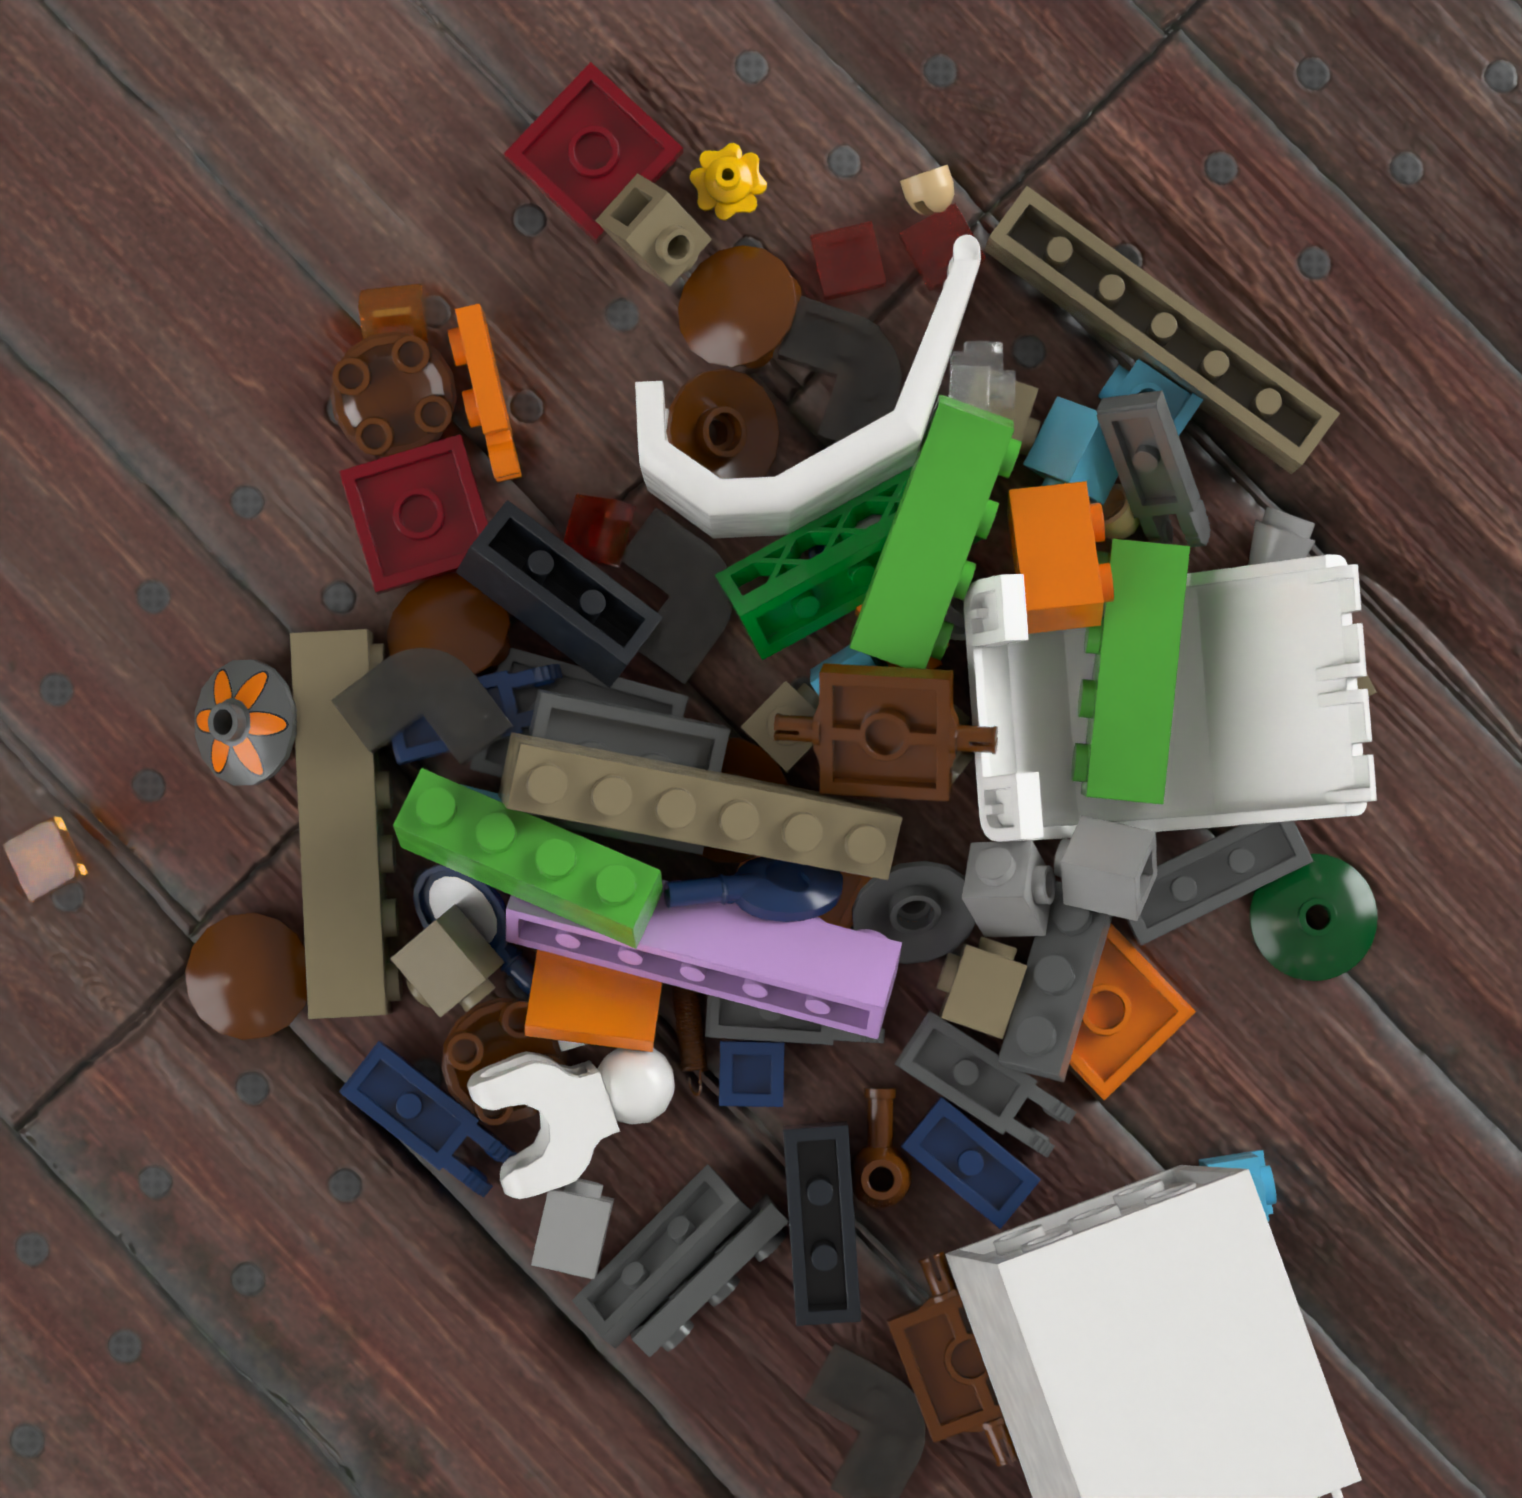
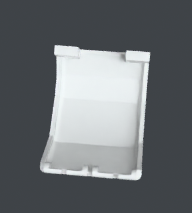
[635,235,981,538]
[964,555,1377,842]

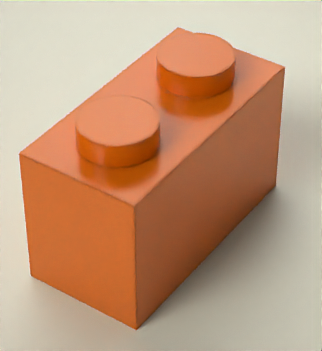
[1007,481,1114,634]

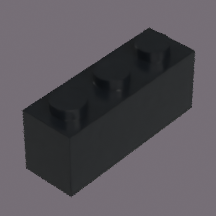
[456,500,663,688]
[783,1121,861,1326]

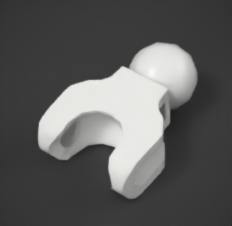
[467,1048,675,1199]

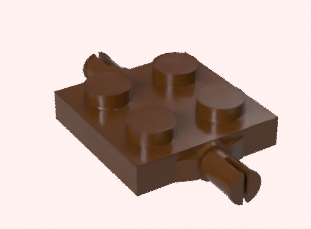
[774,663,998,802]
[887,1251,1019,1466]

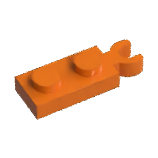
[448,303,522,483]

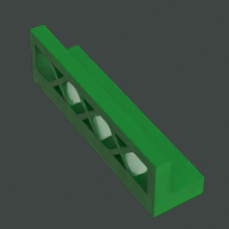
[715,466,982,660]

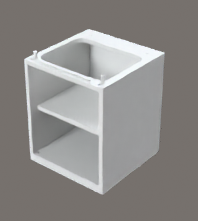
[945,1165,1362,1498]

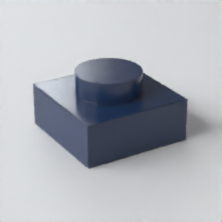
[719,1041,784,1107]

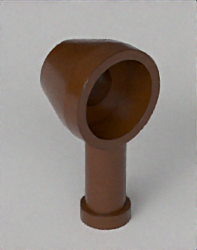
[851,1087,912,1208]

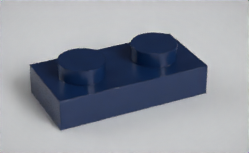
[900,1096,1041,1229]

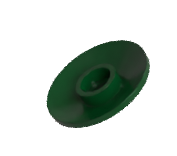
[1249,854,1378,981]

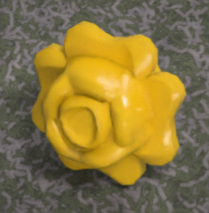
[690,143,767,221]

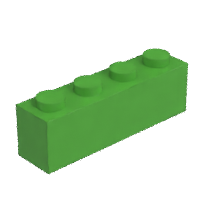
[850,394,1022,669]
[1071,539,1190,804]
[393,768,663,949]

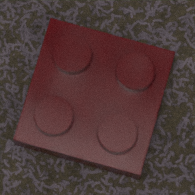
[504,62,684,244]
[339,434,489,595]

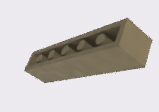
[985,186,1340,474]
[290,629,403,1019]
[498,732,902,880]

